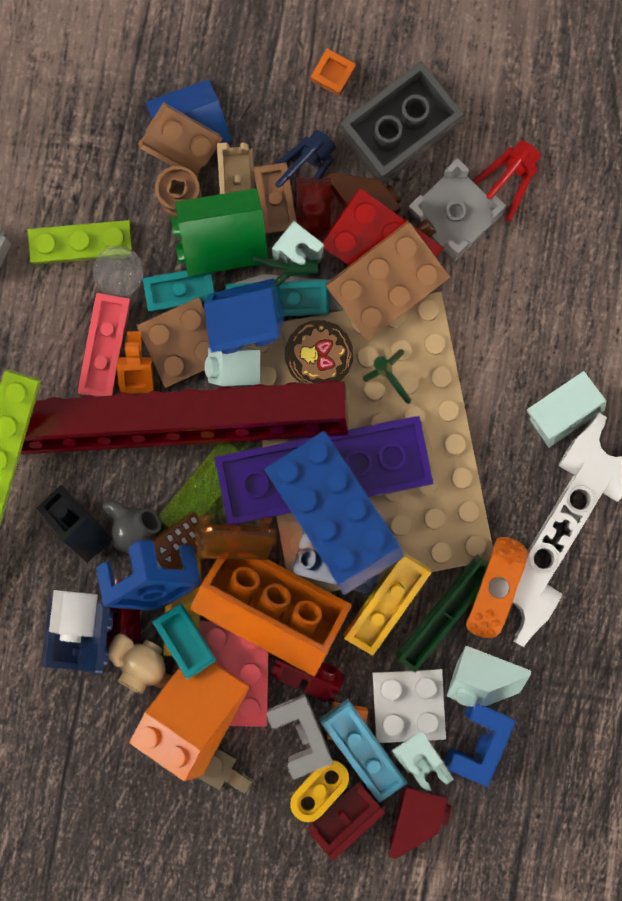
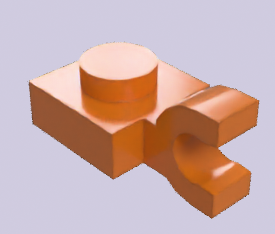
[117,331,155,393]

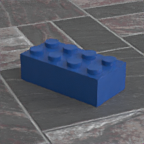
[264,431,405,595]

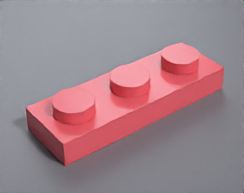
[77,293,131,397]

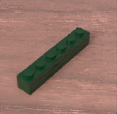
[396,554,488,673]

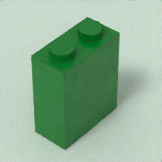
[171,188,268,277]

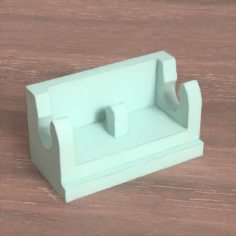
[272,221,324,276]
[527,371,606,448]
[392,731,454,792]

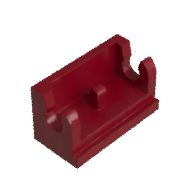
[307,780,385,861]

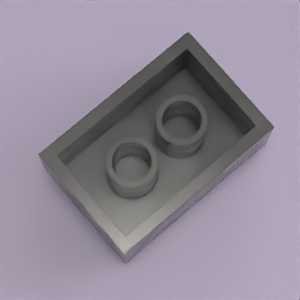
[340,61,464,184]

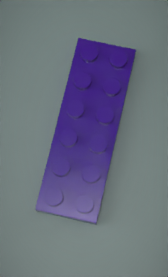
[214,416,434,526]

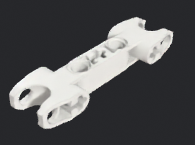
[489,413,622,647]

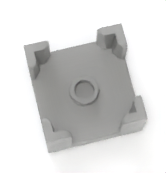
[407,158,506,261]
[266,693,333,780]

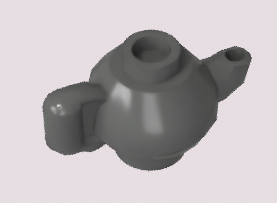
[103,501,161,554]

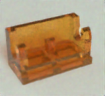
[195,515,276,560]

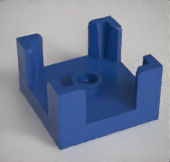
[96,540,202,611]
[443,703,516,787]

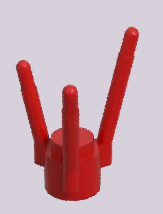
[472,140,541,221]

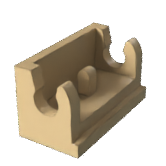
[217,143,255,194]

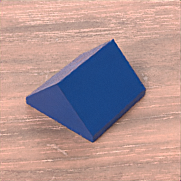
[146,79,232,165]

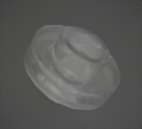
[93,245,144,297]

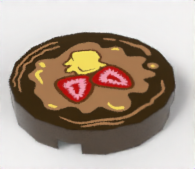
[285,320,353,384]

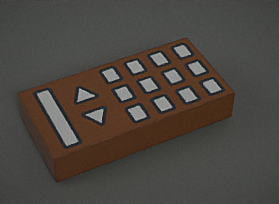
[151,511,214,570]

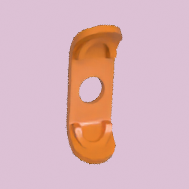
[466,537,528,638]

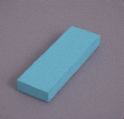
[319,699,408,803]

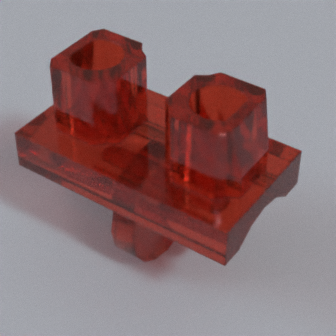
[296,177,331,239]

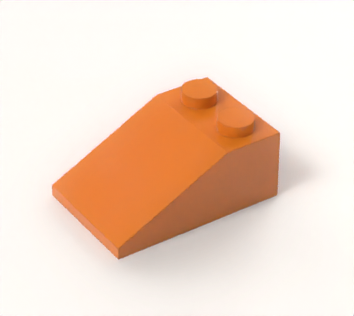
[129,662,250,781]

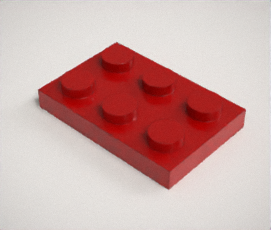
[321,188,444,265]

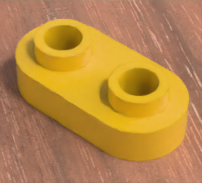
[290,759,349,822]

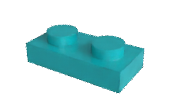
[142,270,214,314]

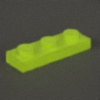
[28,220,133,265]

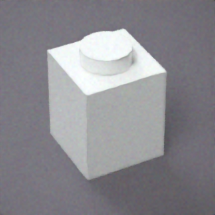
[49,590,98,643]

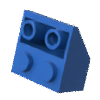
[204,278,285,354]

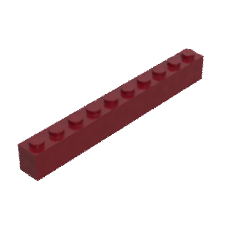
[20,380,349,455]

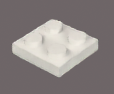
[372,669,446,743]

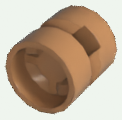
[155,166,202,217]

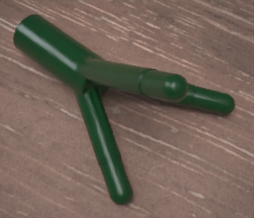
[252,256,319,287]
[363,349,411,404]

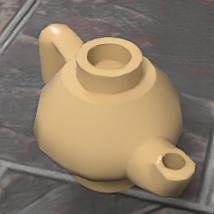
[108,634,172,695]

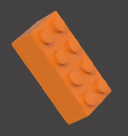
[190,539,352,677]

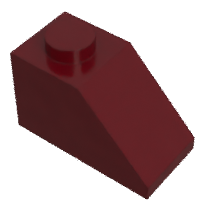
[388,785,452,859]

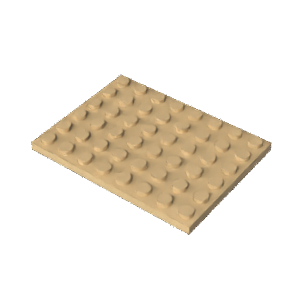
[244,291,493,592]

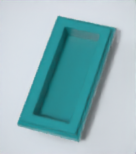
[152,603,217,680]

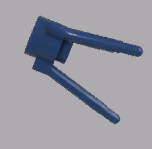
[274,130,336,211]

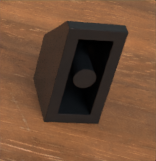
[37,485,112,563]

